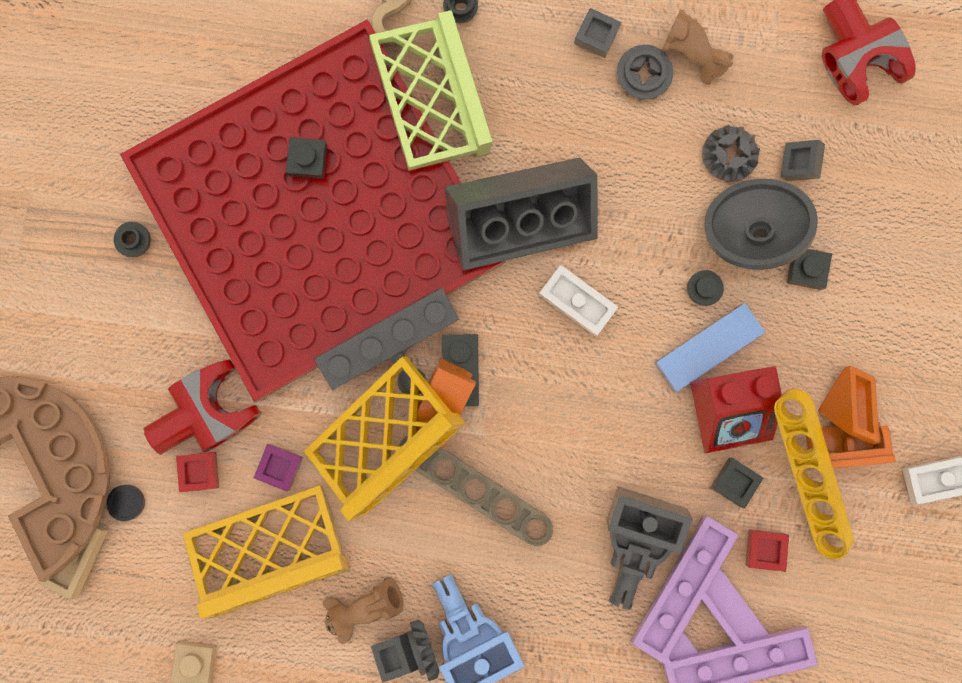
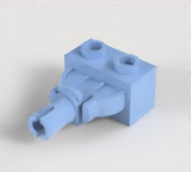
[432,574,525,683]

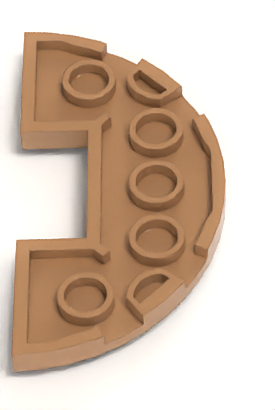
[0,376,110,582]

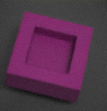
[253,444,303,491]

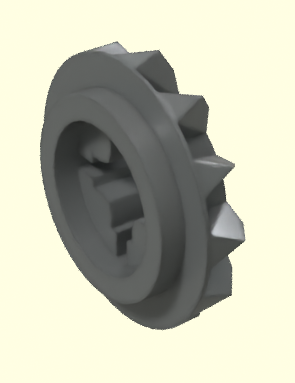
[617,45,673,101]
[702,124,760,181]
[407,620,439,681]

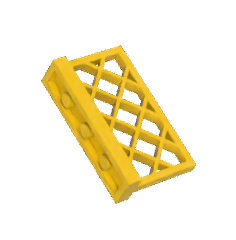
[304,356,466,522]
[183,485,350,619]

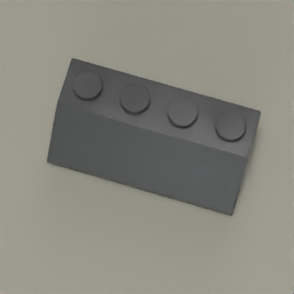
[444,158,598,270]

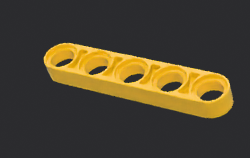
[774,388,854,560]

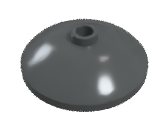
[704,179,818,270]

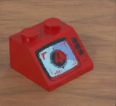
[690,366,782,453]

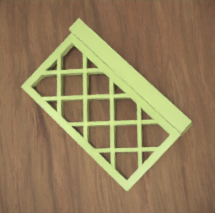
[369,10,493,170]

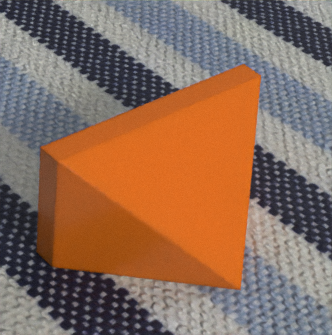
[818,366,879,445]

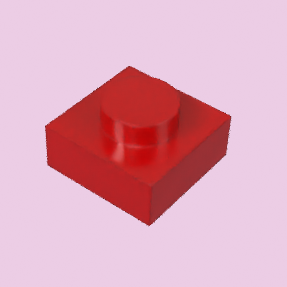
[176,452,219,493]
[746,529,789,572]

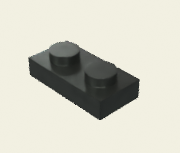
[442,334,479,407]

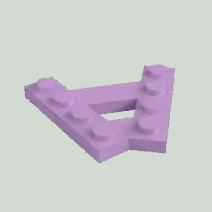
[630,515,818,683]

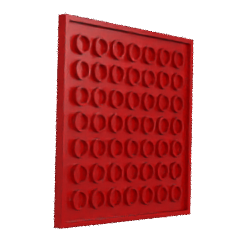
[120,19,506,402]

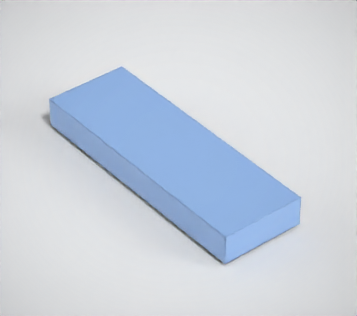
[655,303,765,392]

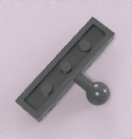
[314,287,460,394]

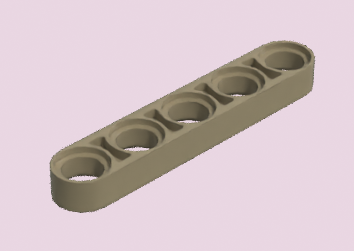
[399,436,553,546]

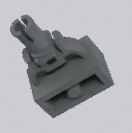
[607,486,693,610]

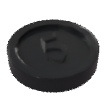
[106,485,145,521]

